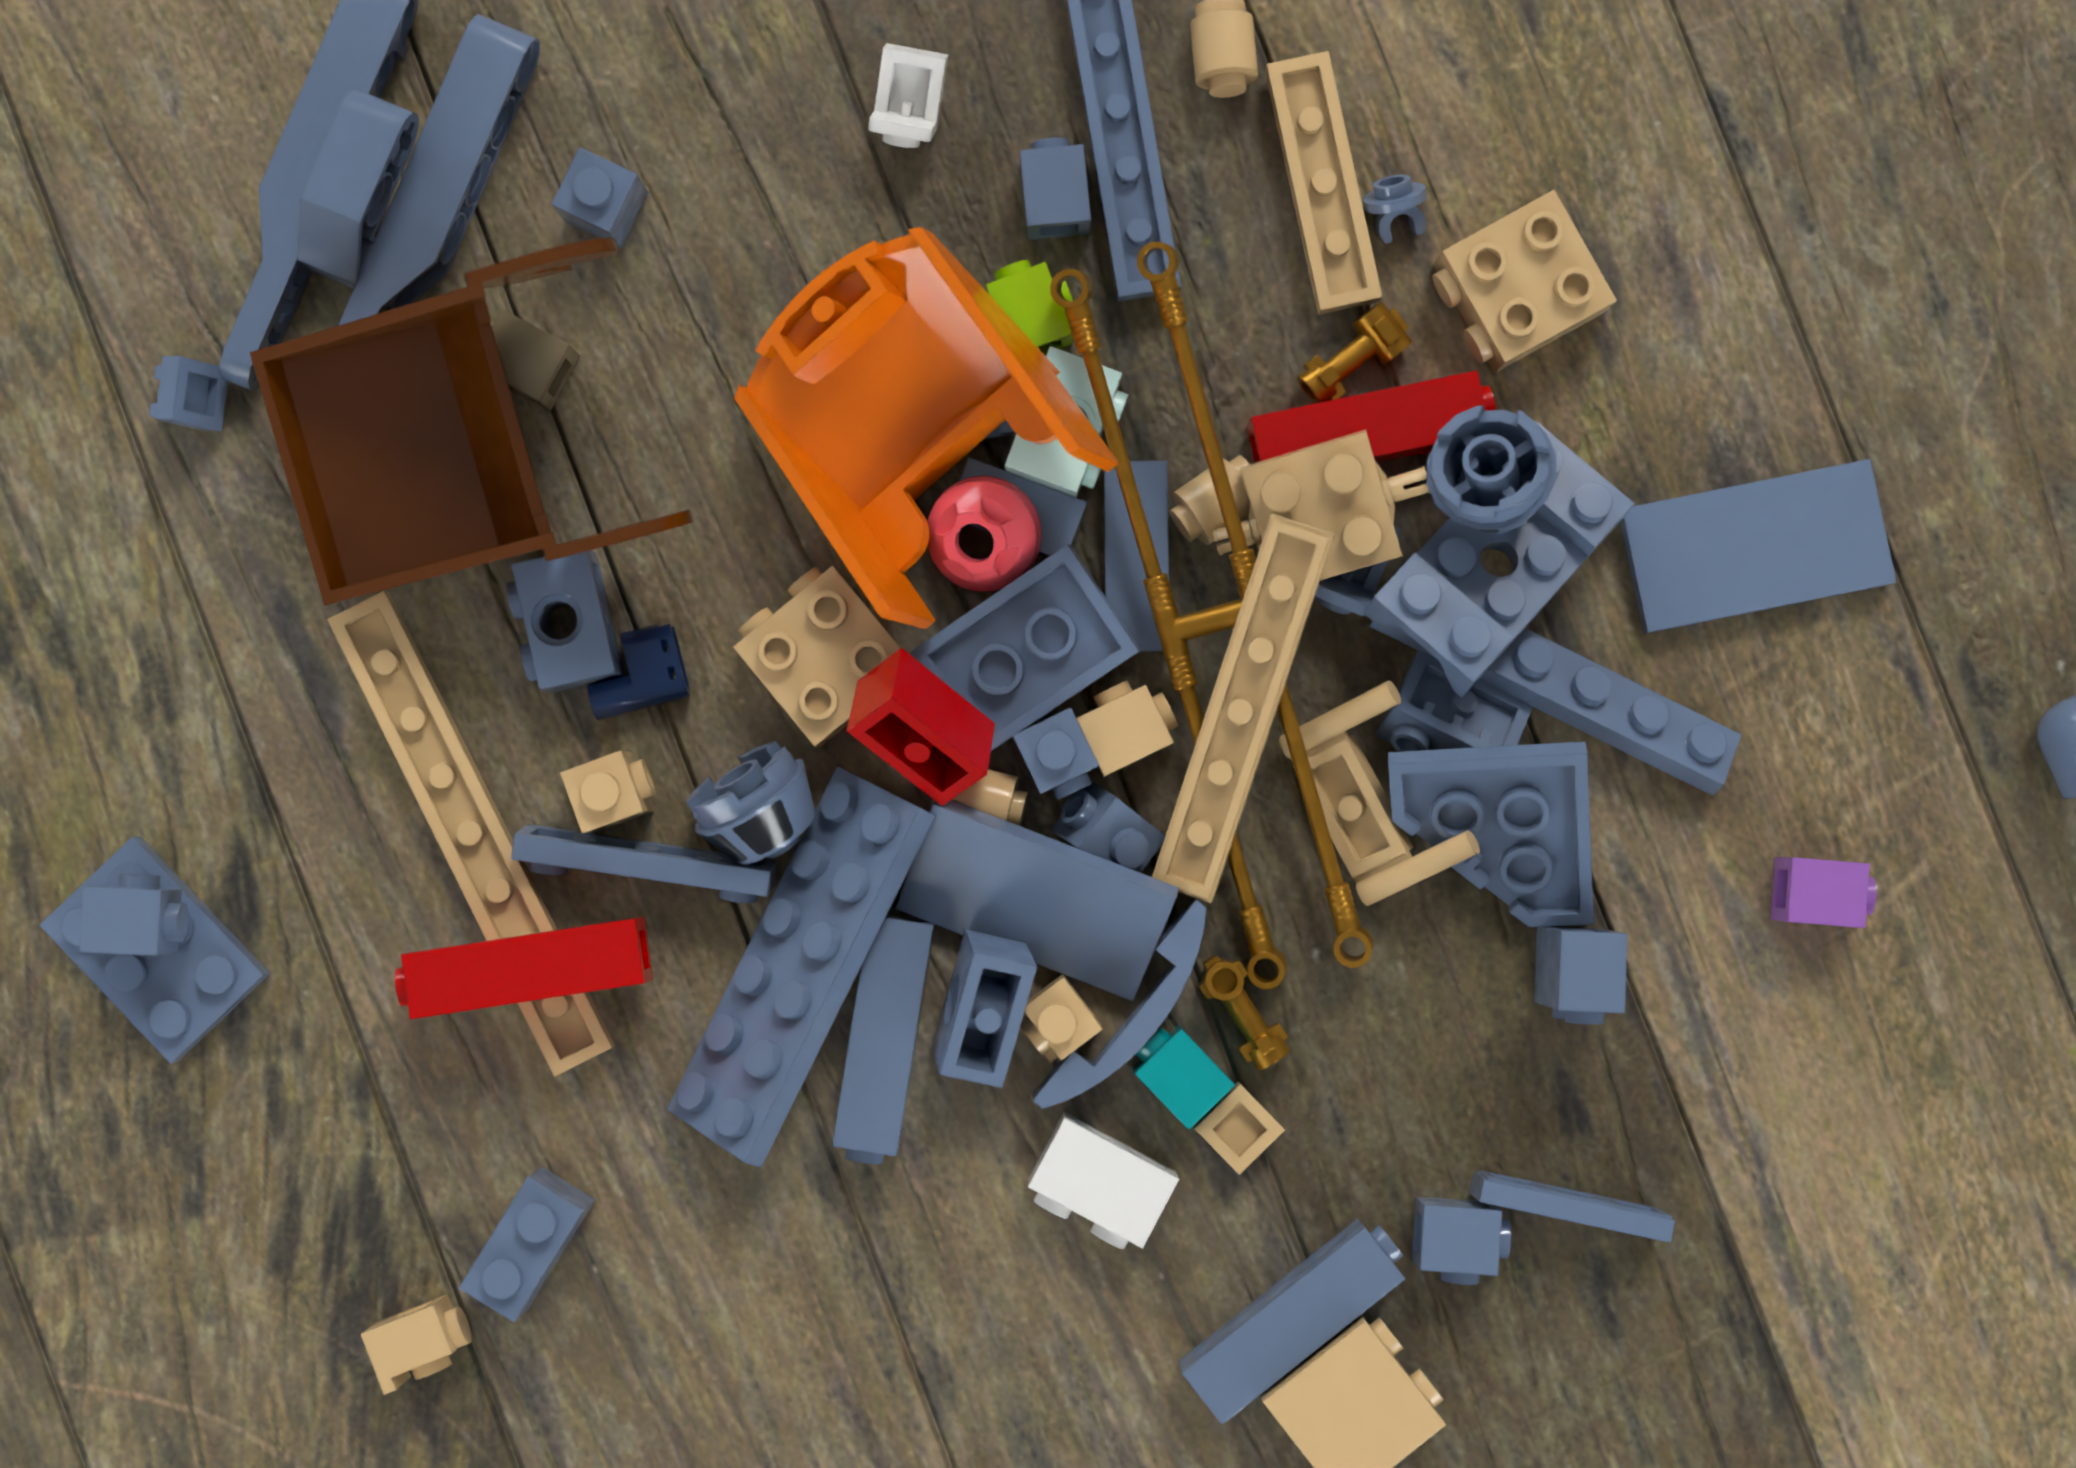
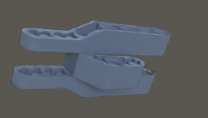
[219,0,541,391]

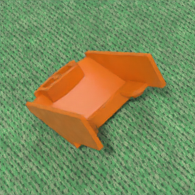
[734,227,1119,629]

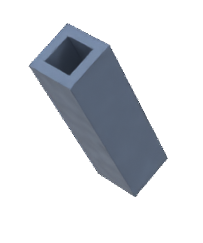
[832,915,935,1164]
[1179,1218,1405,1425]

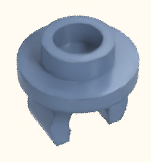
[1363,174,1427,244]

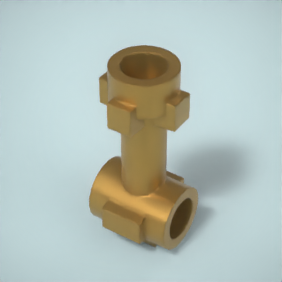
[1297,301,1413,404]
[1198,955,1290,1071]

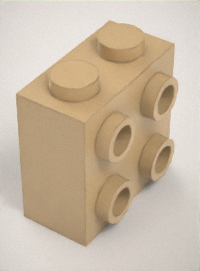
[1432,190,1617,373]
[733,565,900,749]
[1260,1314,1446,1468]

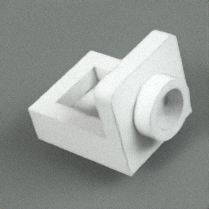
[868,43,949,148]

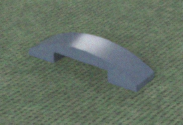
[1032,898,1207,1109]

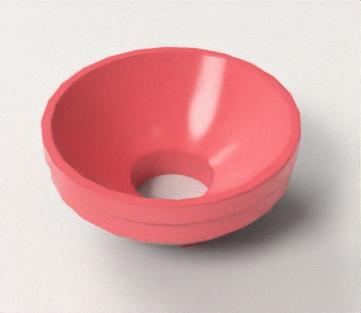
[927,475,1042,592]

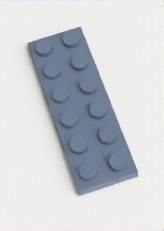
[667,766,936,1168]

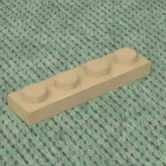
[1265,51,1383,315]

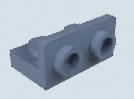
[1376,650,1533,752]

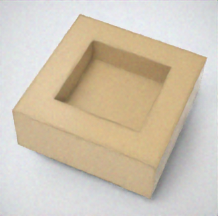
[1193,1082,1285,1175]

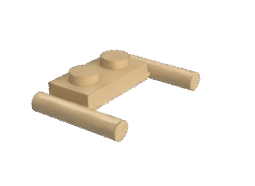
[1279,680,1480,906]

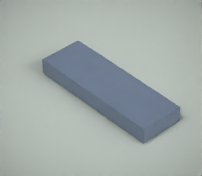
[1104,461,1169,652]
[1469,1170,1675,1243]

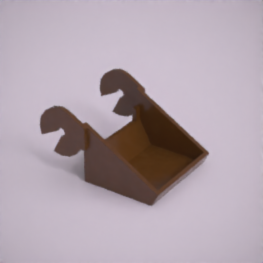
[249,238,693,605]

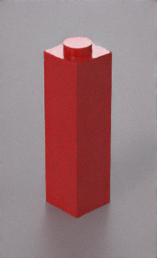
[1246,370,1496,463]
[395,916,654,1019]

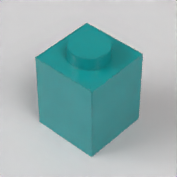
[1133,1025,1235,1130]

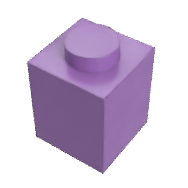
[1770,857,1877,928]

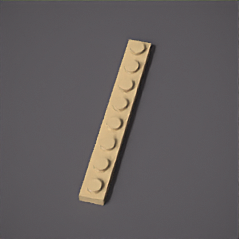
[327,591,616,1077]

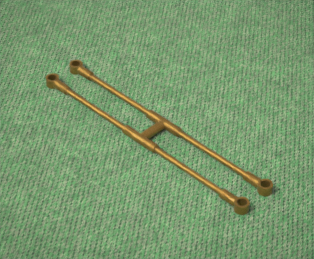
[1050,241,1374,989]

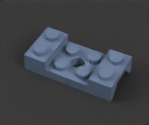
[1364,421,1635,698]

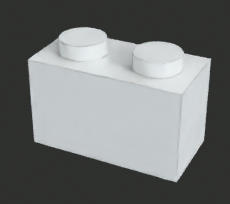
[1028,1112,1179,1250]

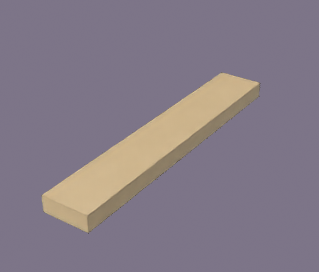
[1152,514,1336,903]

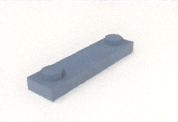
[511,824,778,903]

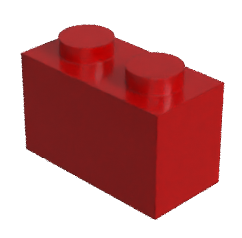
[847,647,995,806]

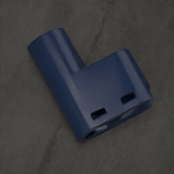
[587,623,691,720]

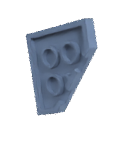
[1388,741,1594,927]

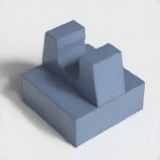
[149,356,228,432]

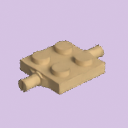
[1212,429,1430,580]

